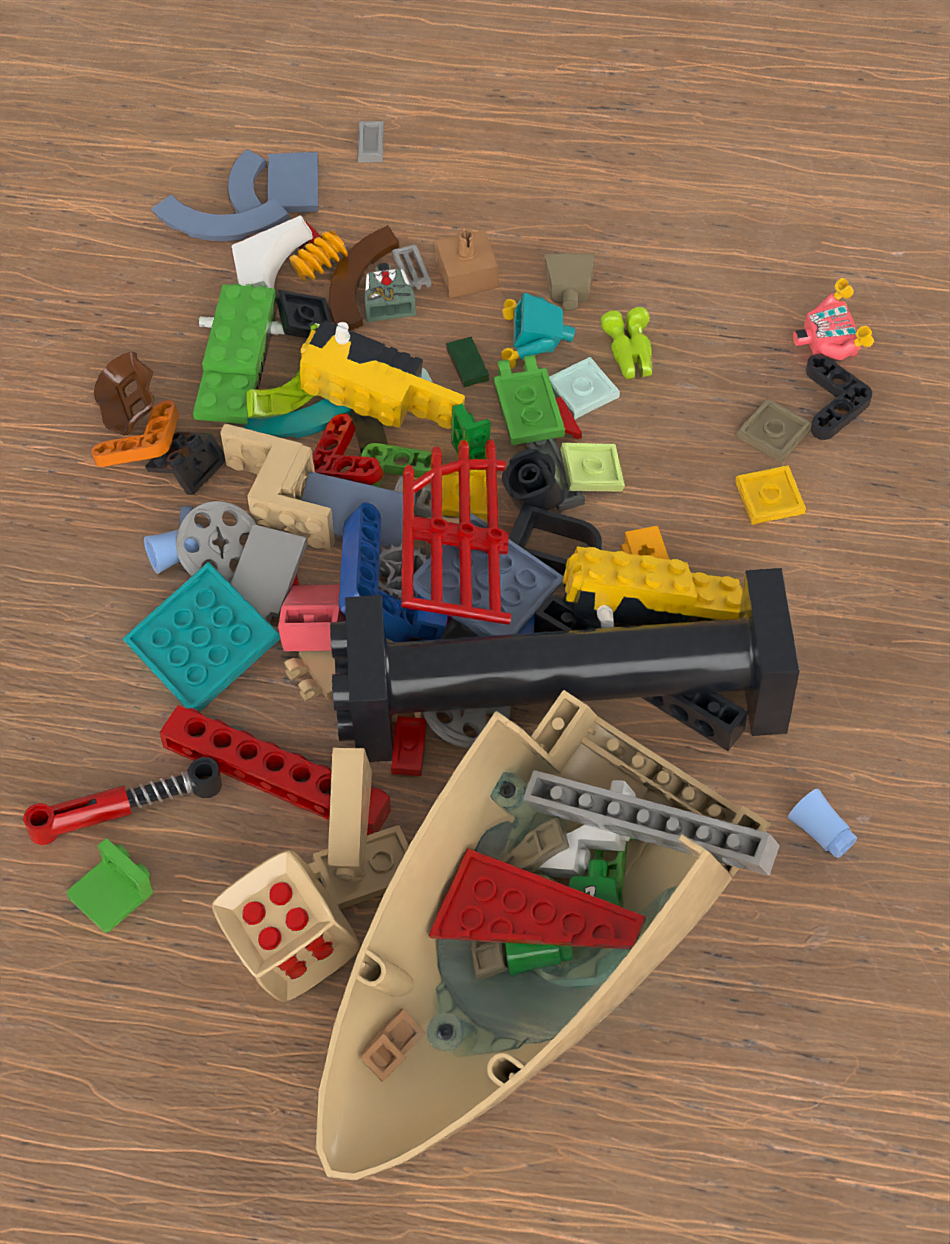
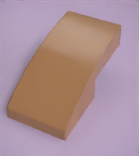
[359,1009,426,1082]

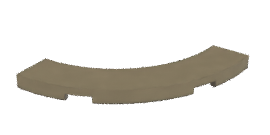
[472,816,570,981]

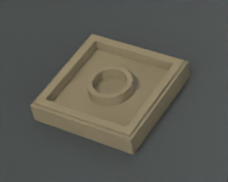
[736,398,812,463]

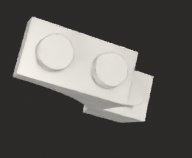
[539,780,636,878]

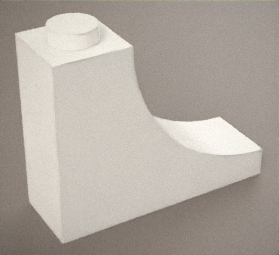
[231,215,313,288]

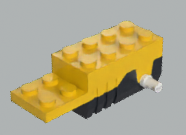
[300,320,465,429]

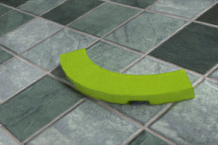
[246,324,321,419]

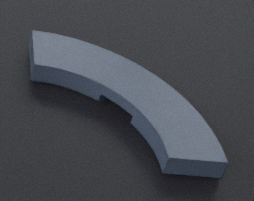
[228,149,266,213]

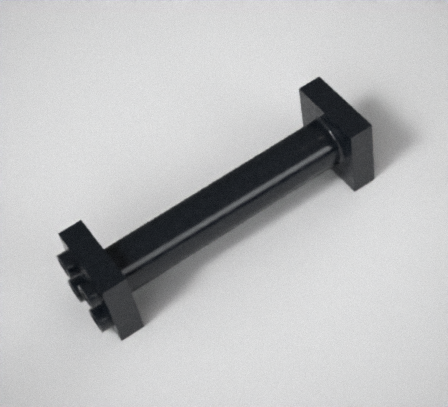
[330,568,800,762]

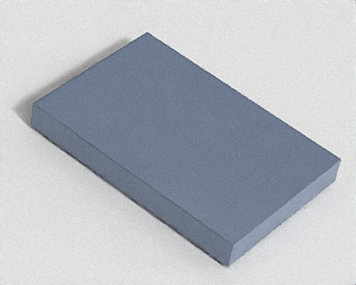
[268,152,318,213]

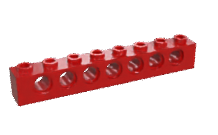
[159,705,391,835]

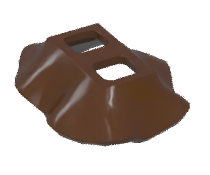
[94,352,154,436]

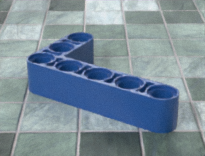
[339,502,415,642]

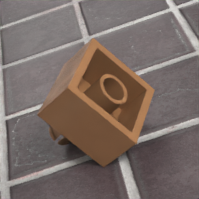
[435,229,499,298]

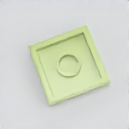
[561,443,625,492]

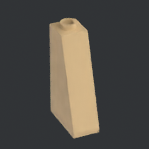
[328,748,372,880]

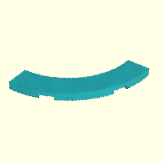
[244,398,351,438]

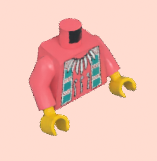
[793,278,874,361]

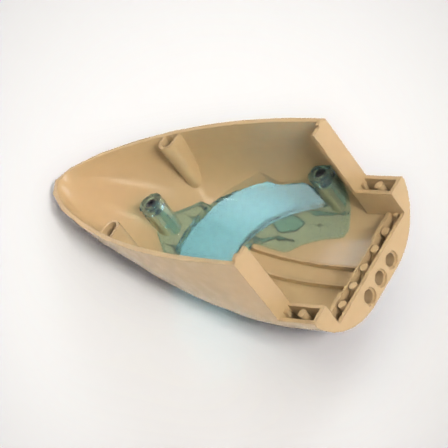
[316,690,771,1180]

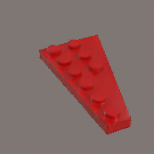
[429,849,646,949]

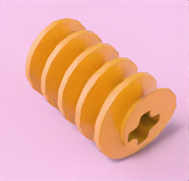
[289,230,348,281]

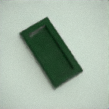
[446,337,489,387]

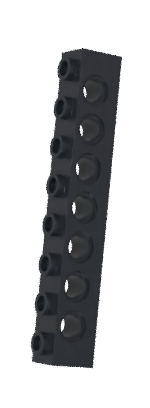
[534,594,748,751]

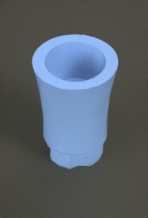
[144,524,203,574]
[788,789,858,858]

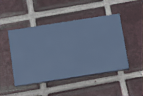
[302,472,417,548]

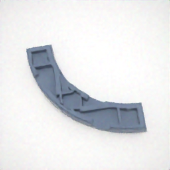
[151,194,290,241]

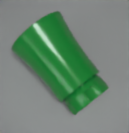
[505,942,574,977]

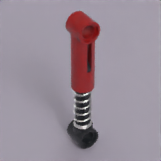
[23,757,222,845]

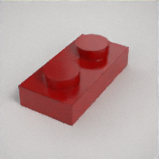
[391,717,427,776]

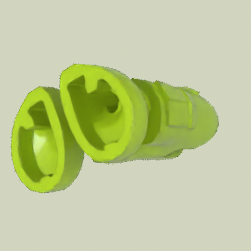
[600,307,652,380]

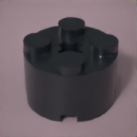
[502,449,565,511]

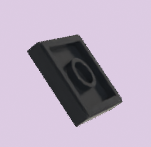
[275,290,332,338]

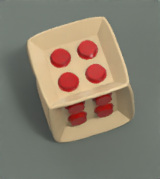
[211,850,360,1002]

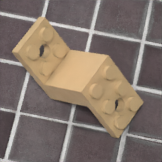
[221,424,335,551]

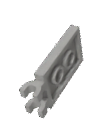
[231,524,308,624]

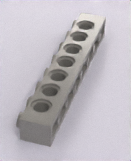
[523,770,780,876]

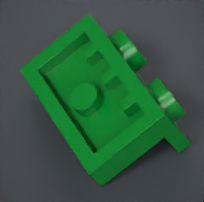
[451,403,491,459]

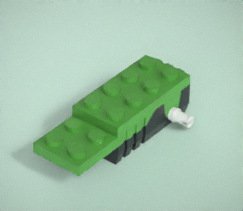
[193,283,284,424]

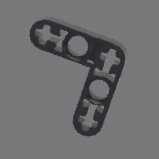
[806,354,872,440]

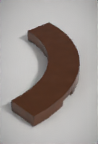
[329,226,400,330]

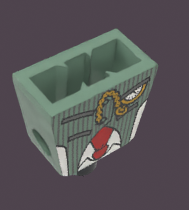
[365,263,416,322]

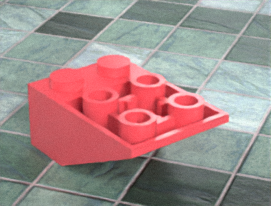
[278,585,346,651]

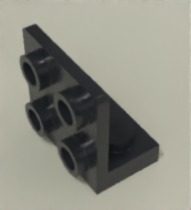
[145,432,226,495]

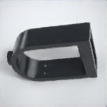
[509,504,606,576]

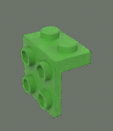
[67,838,153,932]

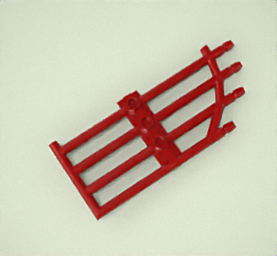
[401,439,511,625]

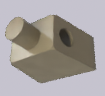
[545,253,594,310]

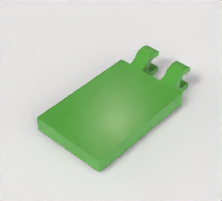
[494,355,565,446]

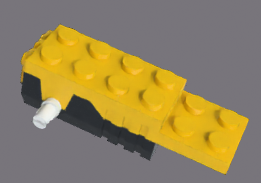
[562,547,742,628]

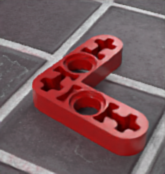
[312,414,383,485]

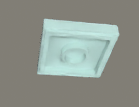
[549,357,620,419]

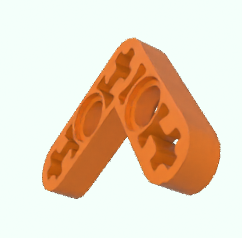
[91,400,179,467]

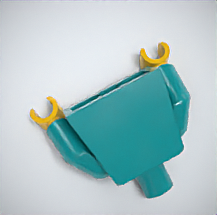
[501,293,575,369]

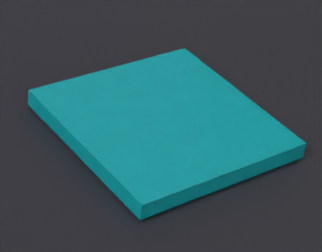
[122,561,281,712]

